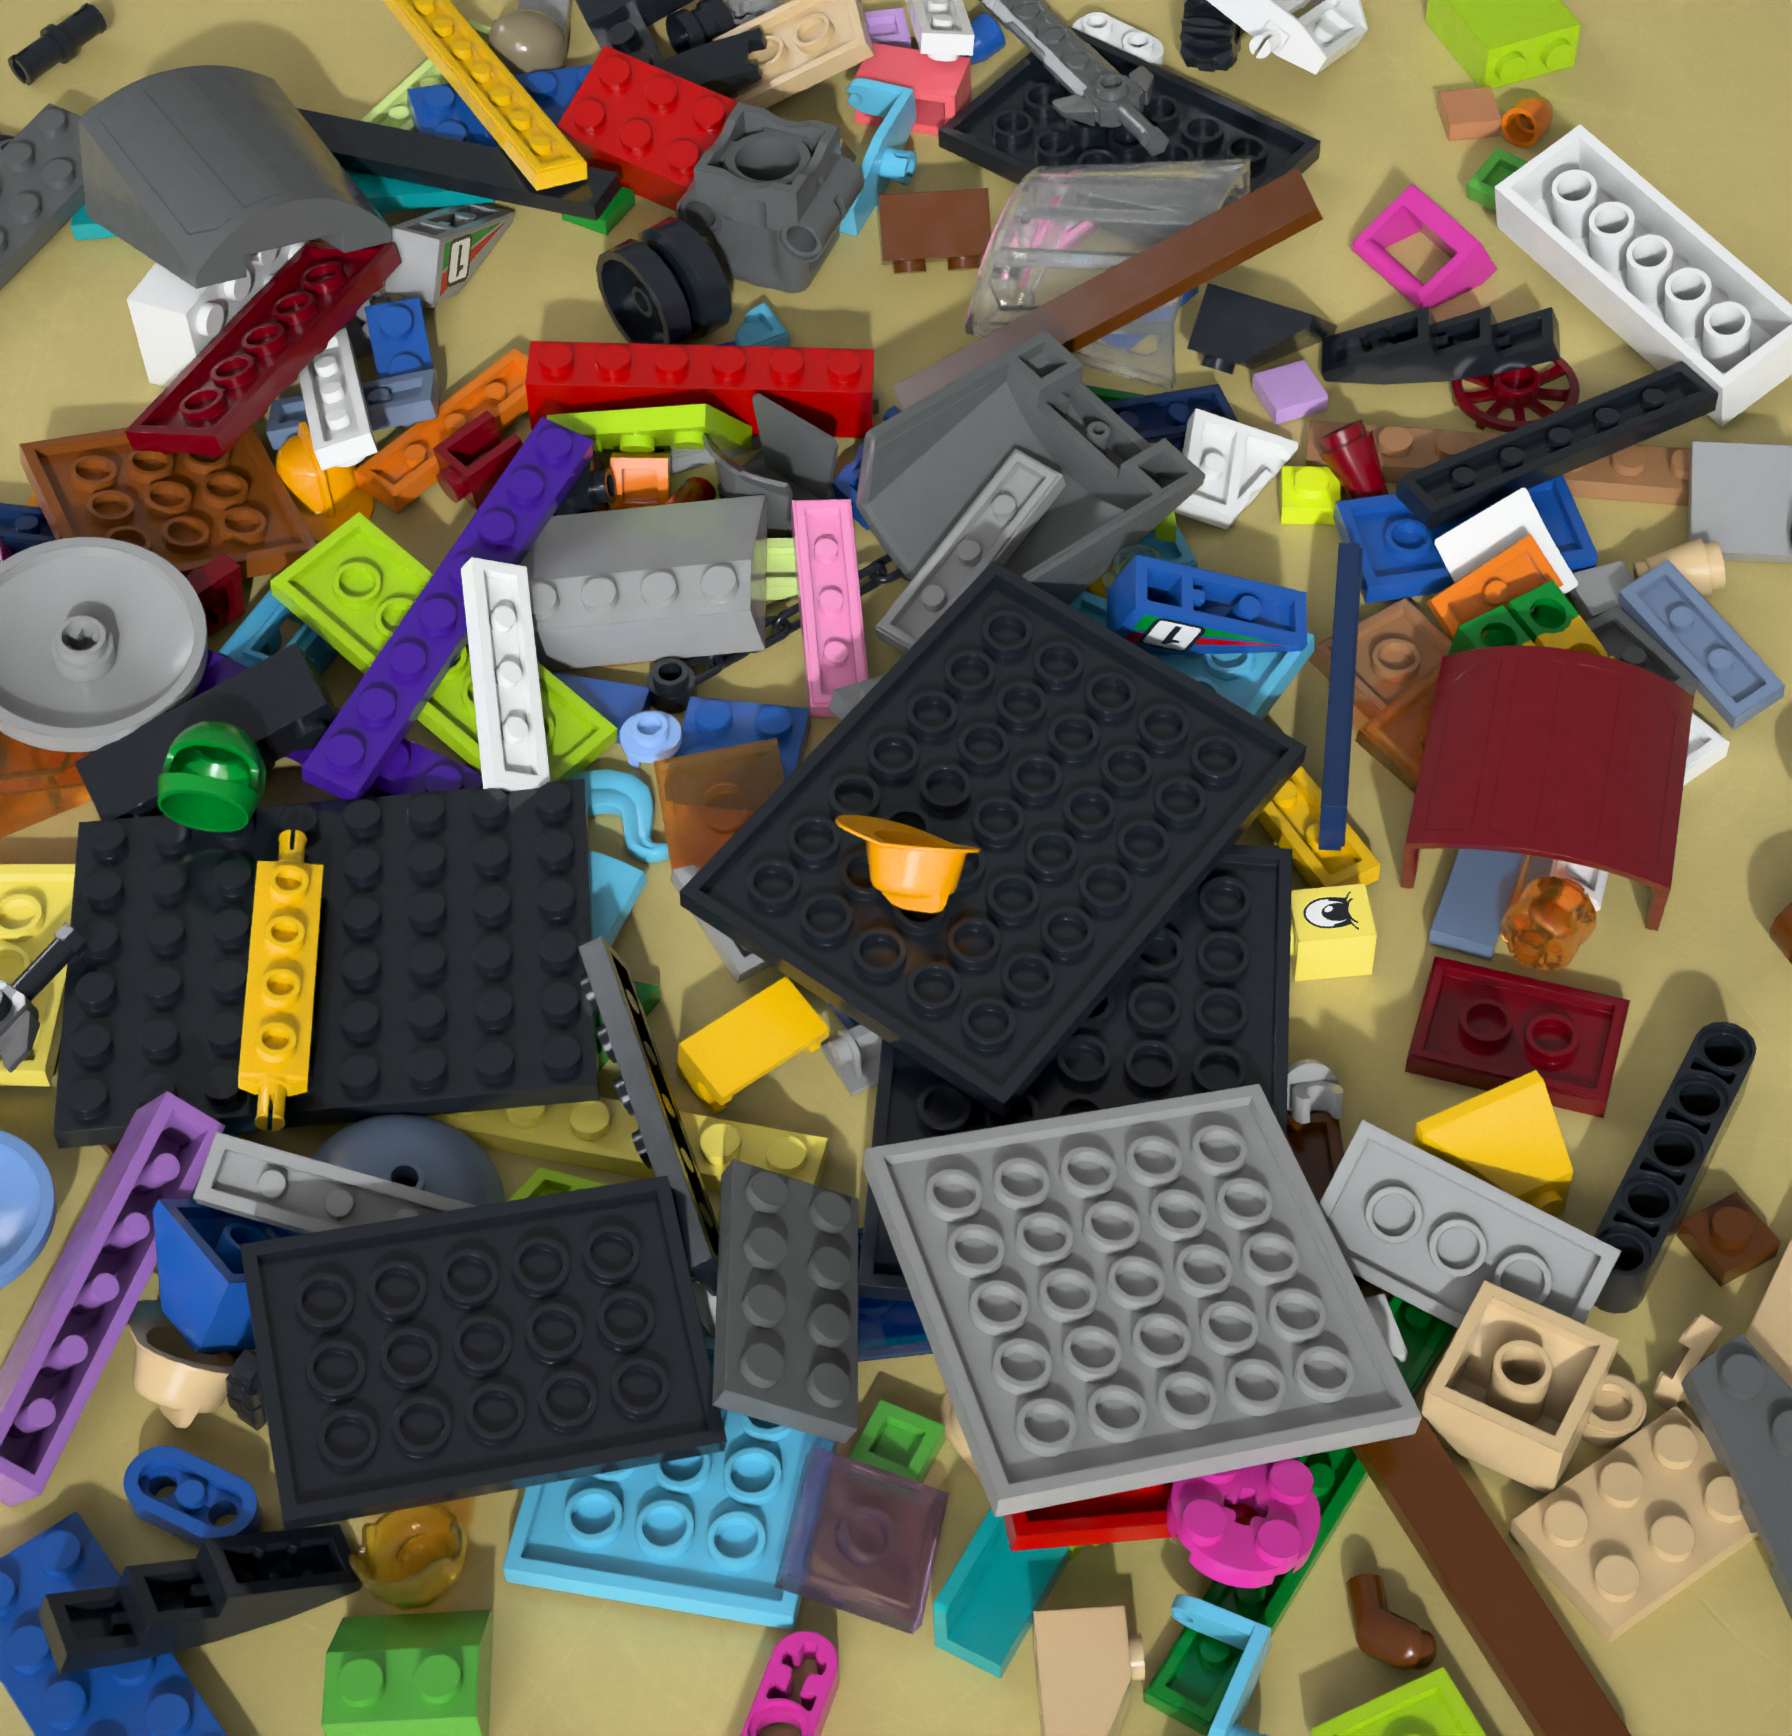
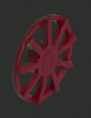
[1451,358,1580,432]

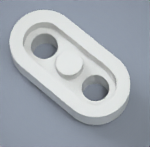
[1072,12,1164,69]

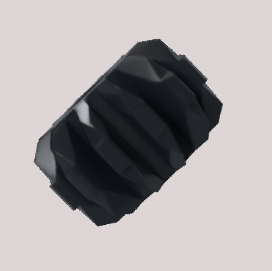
[1180,0,1244,72]

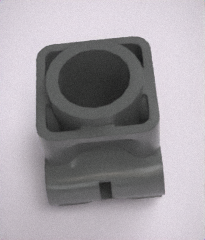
[676,102,865,293]

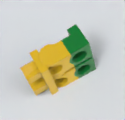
[1448,580,1615,659]

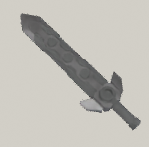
[978,0,1169,157]

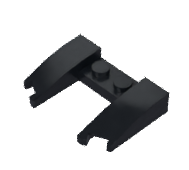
[575,0,767,97]

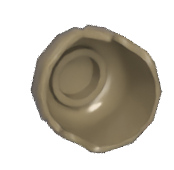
[488,9,566,75]

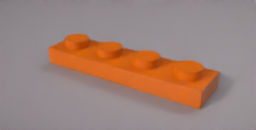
[354,348,528,513]

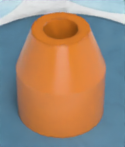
[1501,97,1553,148]

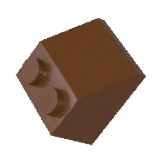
[877,188,992,274]

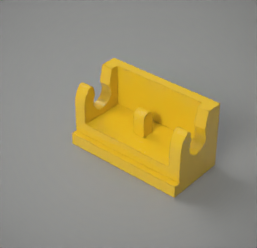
[676,976,830,1115]

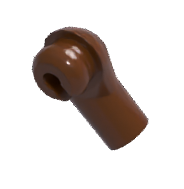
[1346,1574,1437,1671]

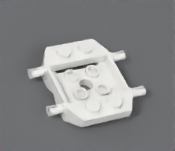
[1207,0,1368,75]

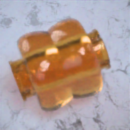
[1501,876,1597,971]

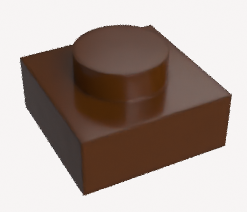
[1677,1191,1781,1287]

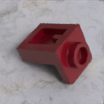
[186,553,245,638]

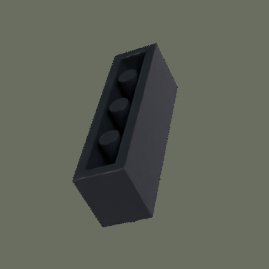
[74,642,338,820]

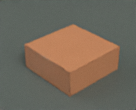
[1437,86,1502,141]

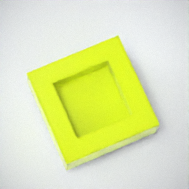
[1280,466,1341,525]

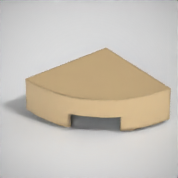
[1652,1314,1723,1410]

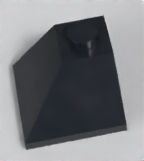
[1187,283,1337,375]

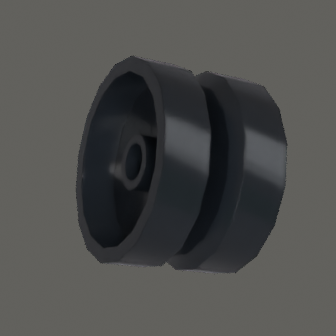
[596,216,732,345]

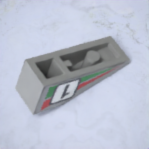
[385,204,514,308]

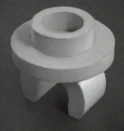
[1287,1059,1344,1124]

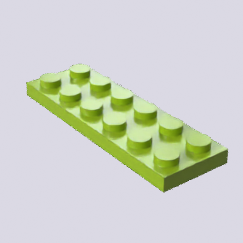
[270,512,618,782]

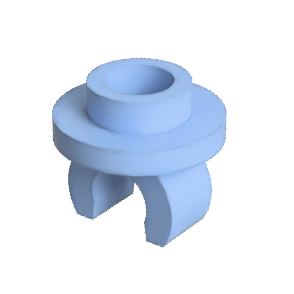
[620,710,682,774]

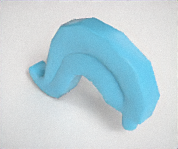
[569,769,671,863]

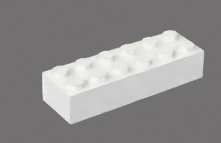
[1495,124,1792,427]

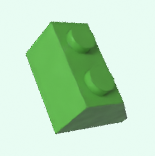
[321,1610,493,1736]

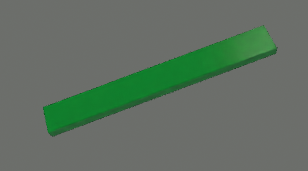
[1144,1294,1457,1736]

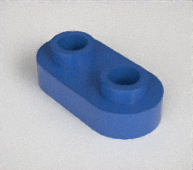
[123,1446,262,1548]

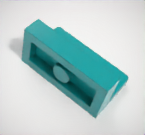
[933,1508,1070,1679]

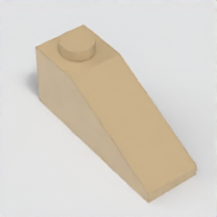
[1033,1606,1145,1736]

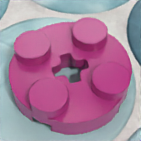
[1166,1459,1321,1588]

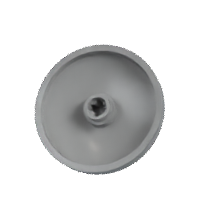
[0,537,208,752]

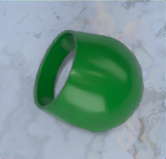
[158,721,266,833]

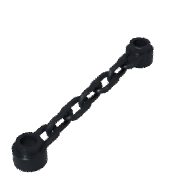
[647,554,910,714]

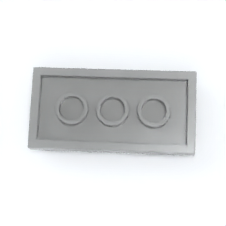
[1319,1120,1621,1329]

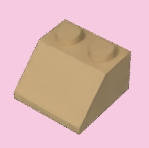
[1421,1280,1620,1495]

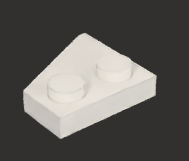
[1175,408,1298,530]

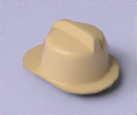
[126,1300,240,1429]

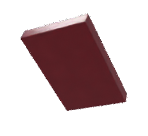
[1405,956,1630,1118]

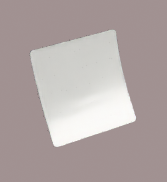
[1435,488,1578,613]

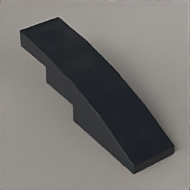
[1322,306,1561,385]
[38,1524,364,1674]

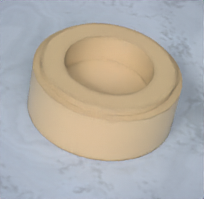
[1582,1373,1647,1449]

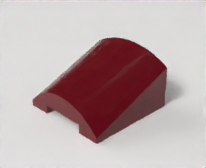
[1401,646,1694,931]

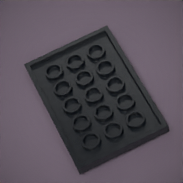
[939,26,1321,248]
[240,1175,727,1531]

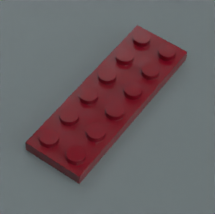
[125,243,402,457]

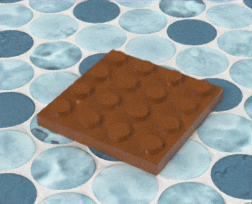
[19,425,316,579]

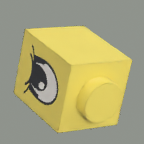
[1290,883,1377,982]

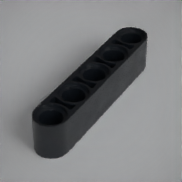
[1594,1022,1757,1314]

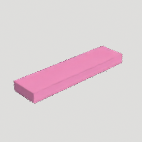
[790,499,869,717]

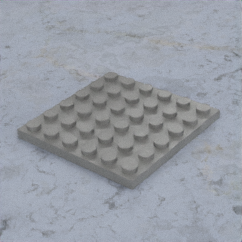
[863,1084,1422,1517]

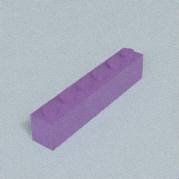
[0,1091,225,1507]

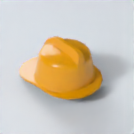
[275,421,374,543]
[835,815,981,913]

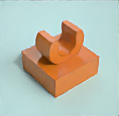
[610,453,671,510]

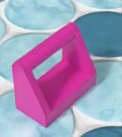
[1351,184,1497,309]

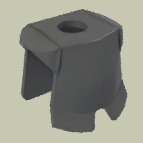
[702,393,839,538]

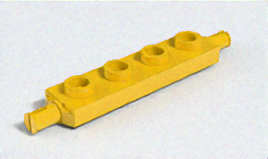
[238,829,323,1132]

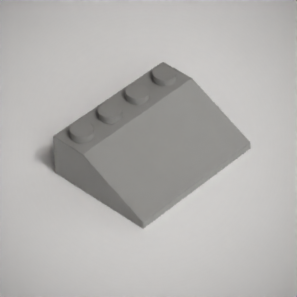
[520,494,768,671]

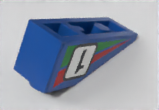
[1106,554,1307,656]

